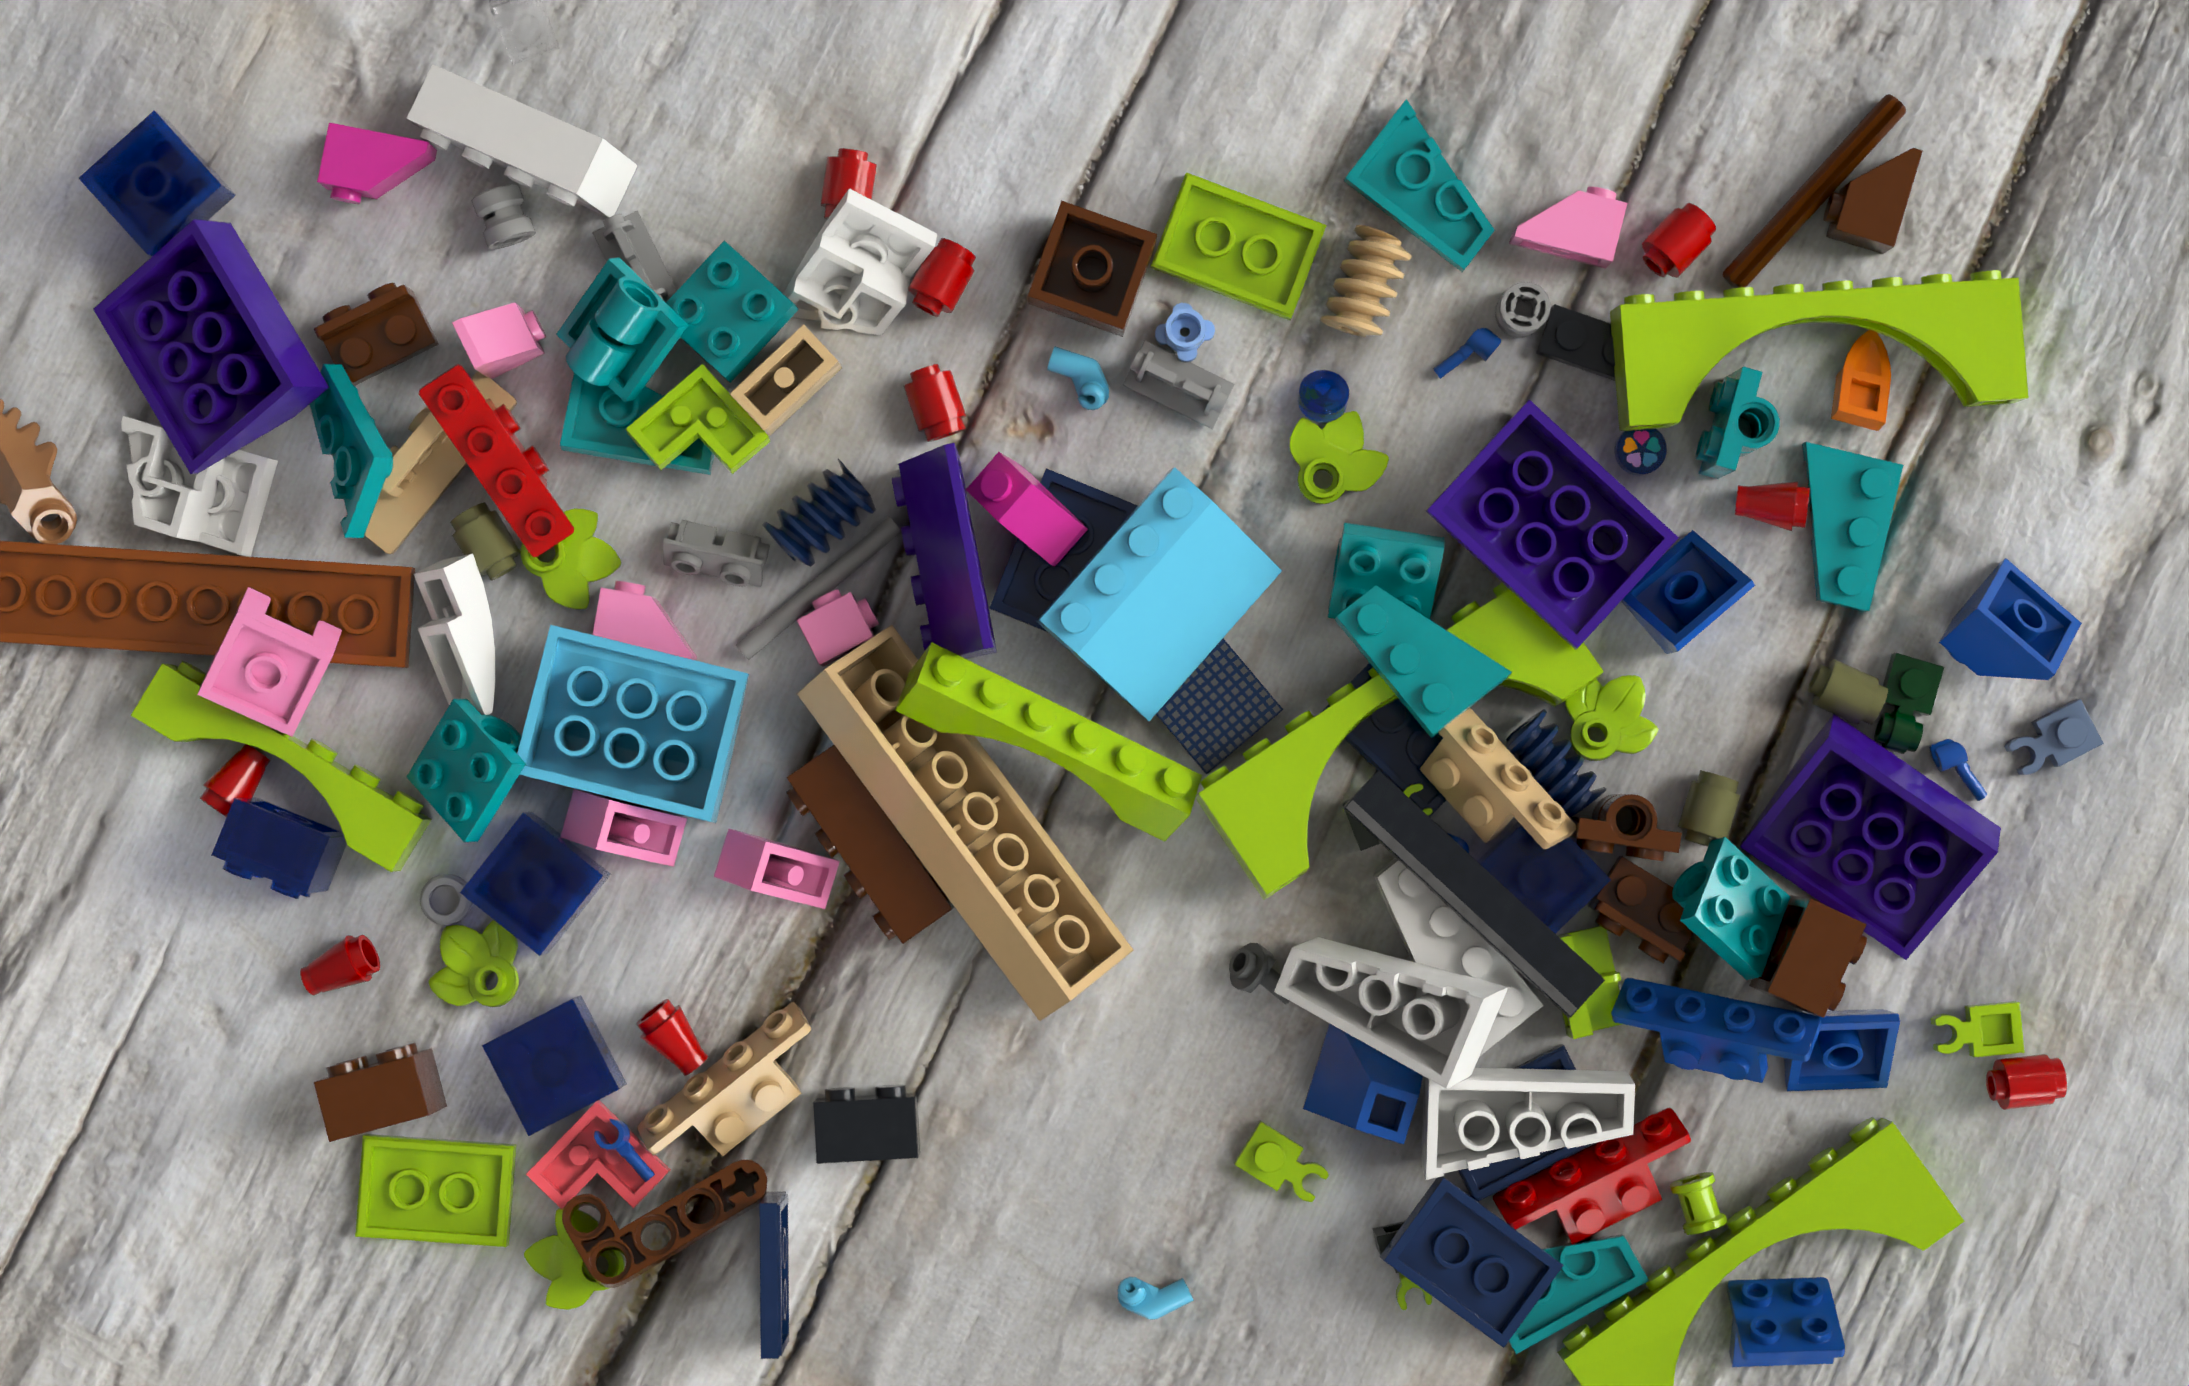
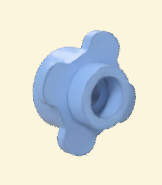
[1155,303,1215,362]

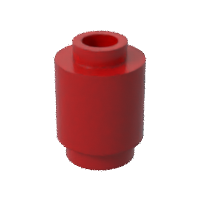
[821,148,877,220]
[1642,203,1716,278]
[908,238,976,317]
[903,364,966,442]
[1986,1054,2067,1110]

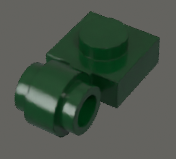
[1874,653,1944,754]

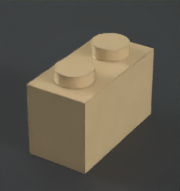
[730,324,842,436]

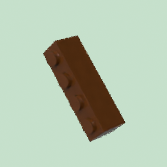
[786,745,954,944]

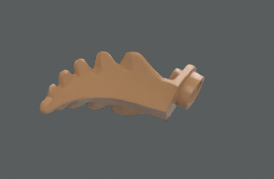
[0,399,77,544]

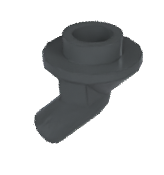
[1229,943,1290,1005]

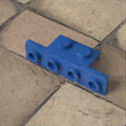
[1611,978,1821,1083]

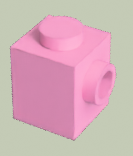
[796,589,879,666]

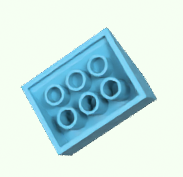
[1036,467,1282,722]
[517,625,749,823]

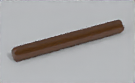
[1722,94,1906,288]

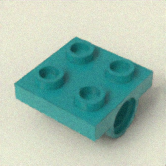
[666,240,799,383]
[556,257,689,402]
[1695,366,1780,479]
[1328,523,1445,619]
[406,699,526,842]
[1672,837,1790,980]

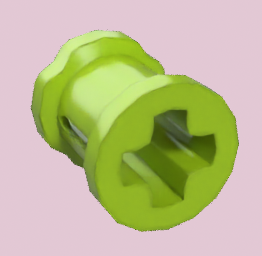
[1670,1172,1728,1235]

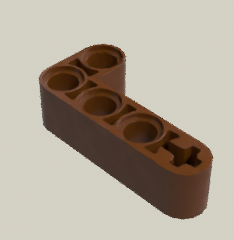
[562,1160,767,1288]

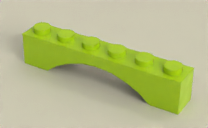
[895,642,1202,842]
[131,661,432,872]

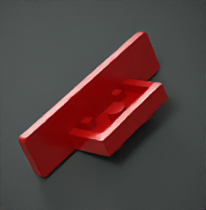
[419,364,574,557]
[1493,1108,1691,1244]

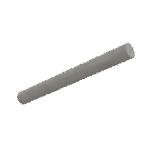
[736,516,901,660]

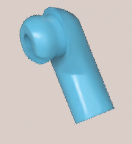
[1047,346,1109,410]
[1117,1277,1194,1320]

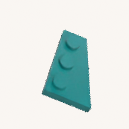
[1344,99,1495,272]
[309,364,393,538]
[560,373,714,475]
[1802,442,1904,612]
[1335,585,1512,738]
[1509,1234,1649,1354]

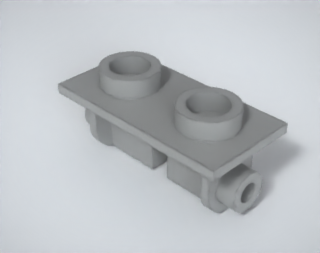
[592,211,677,303]
[1123,340,1235,429]
[663,519,770,587]

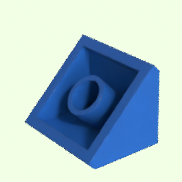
[1621,530,1755,654]
[1784,1009,1900,1091]

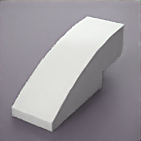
[414,553,495,715]

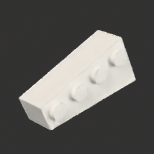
[406,64,637,218]
[1373,857,1544,1057]
[1274,937,1508,1089]
[1421,1068,1635,1180]

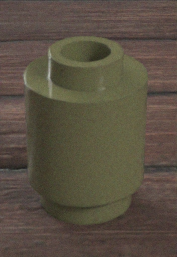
[450,502,521,581]
[1808,659,1888,725]
[1678,770,1740,847]

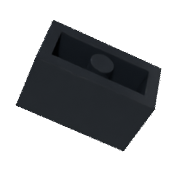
[813,1084,920,1164]

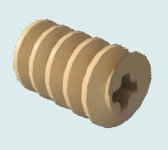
[1320,225,1412,337]

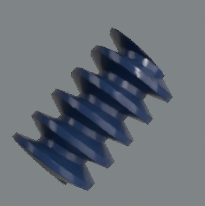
[762,458,876,567]
[1505,709,1607,818]

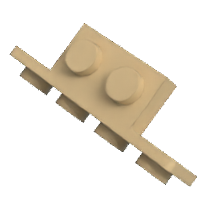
[365,371,517,554]
[1420,708,1576,849]
[637,1002,811,1156]

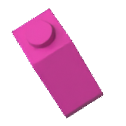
[317,123,437,204]
[965,452,1088,567]

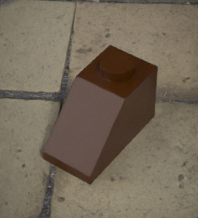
[1823,148,1923,254]

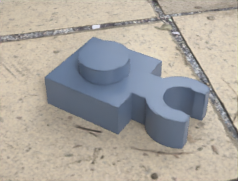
[2004,699,2104,775]

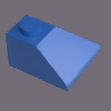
[1939,558,2082,680]

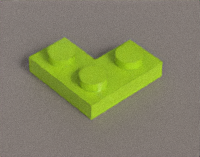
[626,364,770,474]

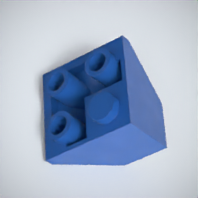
[1303,1023,1423,1145]

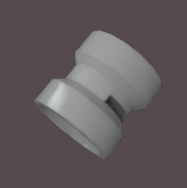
[471,184,536,249]
[1495,282,1551,338]

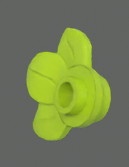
[1290,411,1389,504]
[520,508,621,609]
[1565,675,1659,761]
[428,917,519,1007]
[524,1207,625,1310]

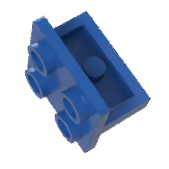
[1727,1277,1845,1367]

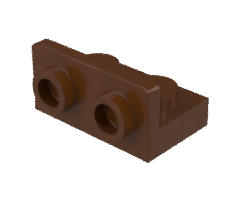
[314,283,439,386]
[1588,856,1694,964]

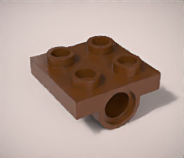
[1570,794,1682,861]

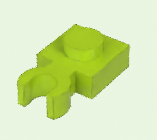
[1930,1001,2025,1057]
[1234,1120,1329,1202]

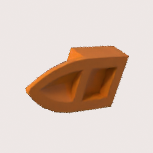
[1831,330,1891,431]

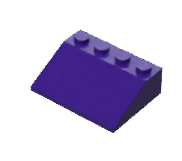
[93,219,329,474]
[1426,399,1679,650]
[892,443,997,659]
[1740,714,2001,960]

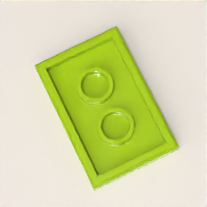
[1150,172,1327,321]
[355,1134,516,1247]

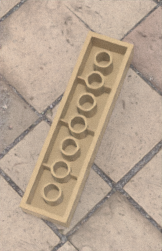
[797,625,1133,1021]

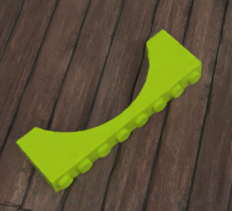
[1610,270,2029,431]
[1196,582,1604,900]
[1557,1117,1965,1386]

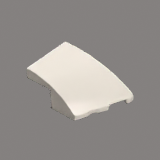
[783,189,937,335]
[121,416,278,557]

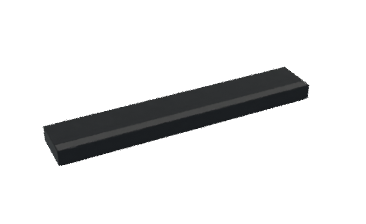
[1343,770,1605,1018]

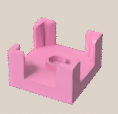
[197,587,342,737]

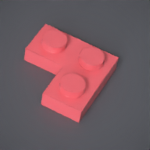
[526,1100,671,1209]

